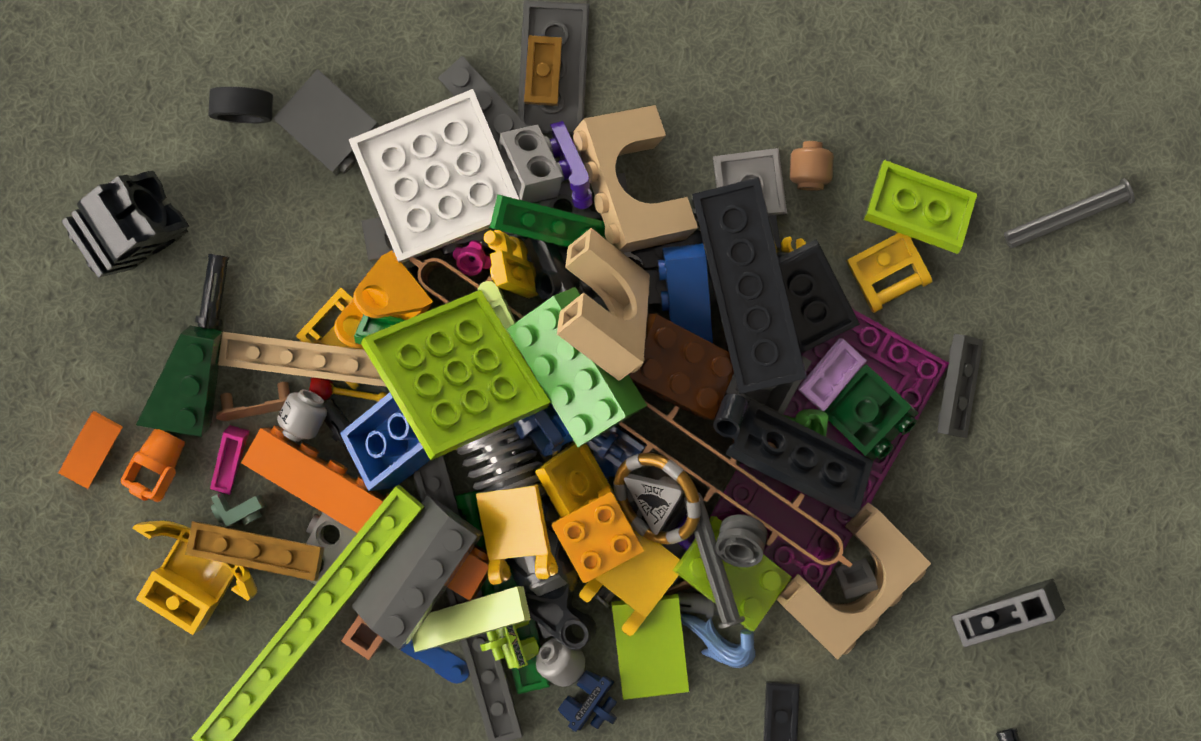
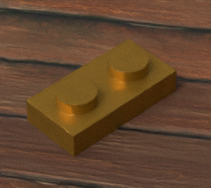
[524,35,562,106]

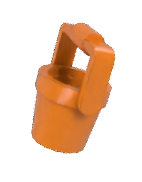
[121,429,185,502]

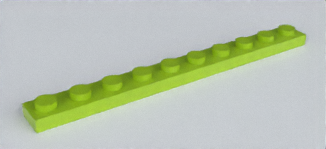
[191,485,425,741]

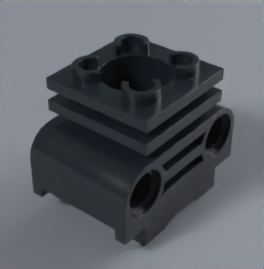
[62,171,189,278]

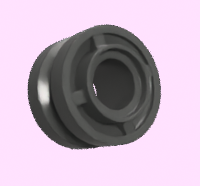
[715,515,768,567]

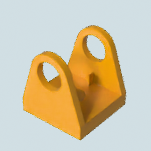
[334,250,433,348]

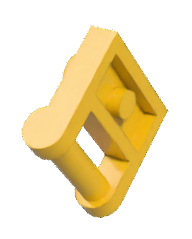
[846,233,933,313]

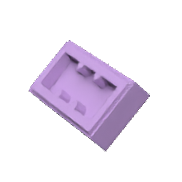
[797,338,867,411]

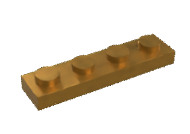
[185,521,324,581]

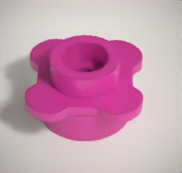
[453,240,492,276]

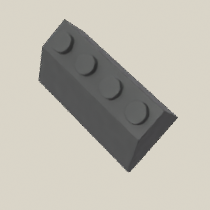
[352,494,483,650]

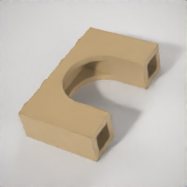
[573,105,698,253]
[557,228,650,381]
[776,503,931,660]

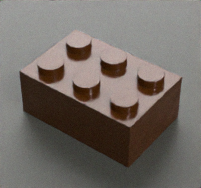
[628,313,734,420]

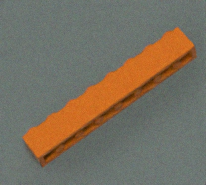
[241,425,489,601]

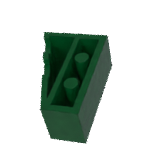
[136,325,223,437]

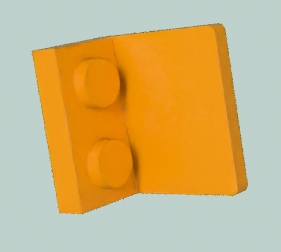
[552,485,644,583]

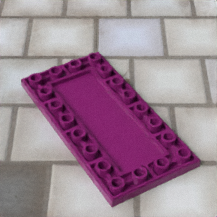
[709,309,949,594]

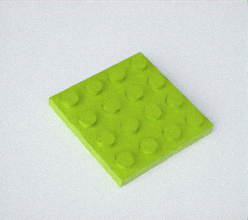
[361,290,551,460]

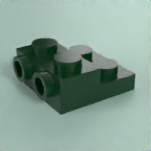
[824,364,919,461]

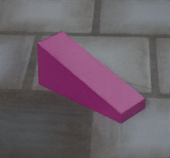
[210,425,250,495]

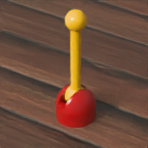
[309,377,388,402]

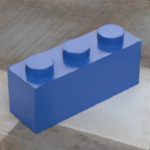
[658,244,713,343]

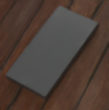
[518,0,590,136]

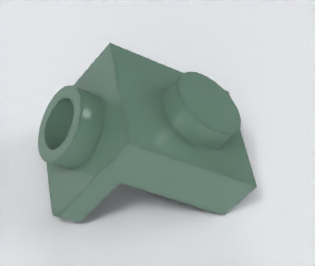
[211,493,267,527]

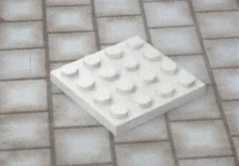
[349,89,519,263]

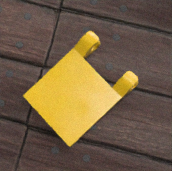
[476,485,558,585]
[579,530,680,636]

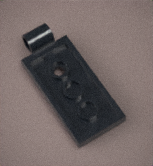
[713,394,874,518]

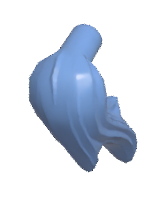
[681,613,755,668]

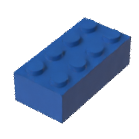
[340,392,430,491]

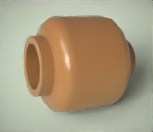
[790,141,834,191]

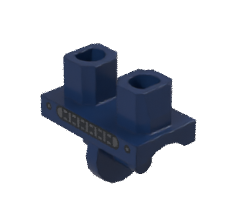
[586,424,647,467]
[558,670,617,732]

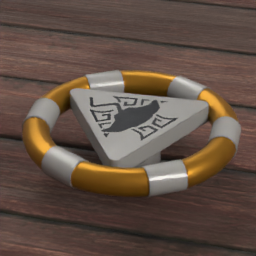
[613,453,701,544]

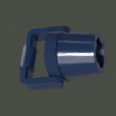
[513,406,564,457]

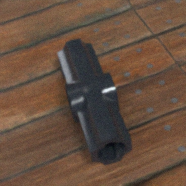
[524,238,580,301]

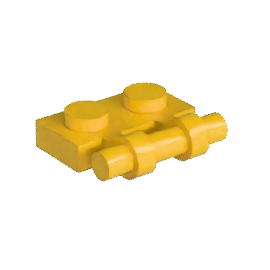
[484,230,538,298]

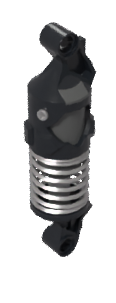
[456,424,597,650]

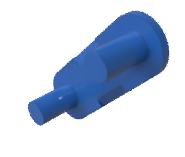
[400,639,469,684]

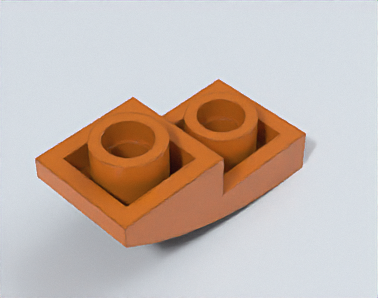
[58,411,123,489]

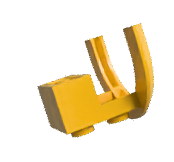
[132,521,257,635]

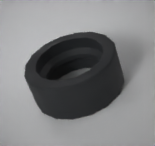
[208,87,273,124]

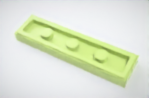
[412,586,531,652]

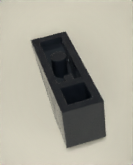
[951,578,1066,647]

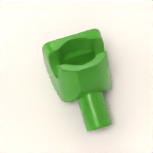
[783,409,828,437]

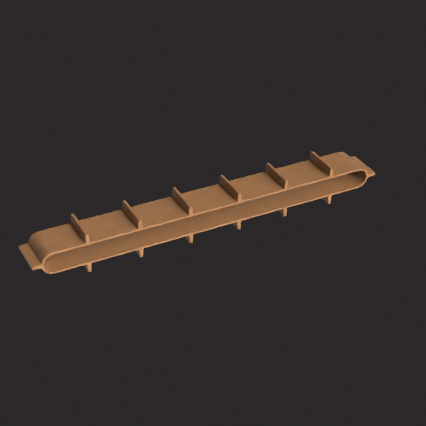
[409,257,852,567]

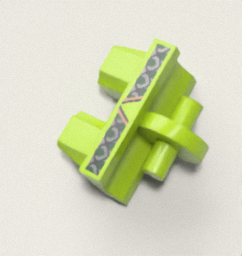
[480,620,539,669]

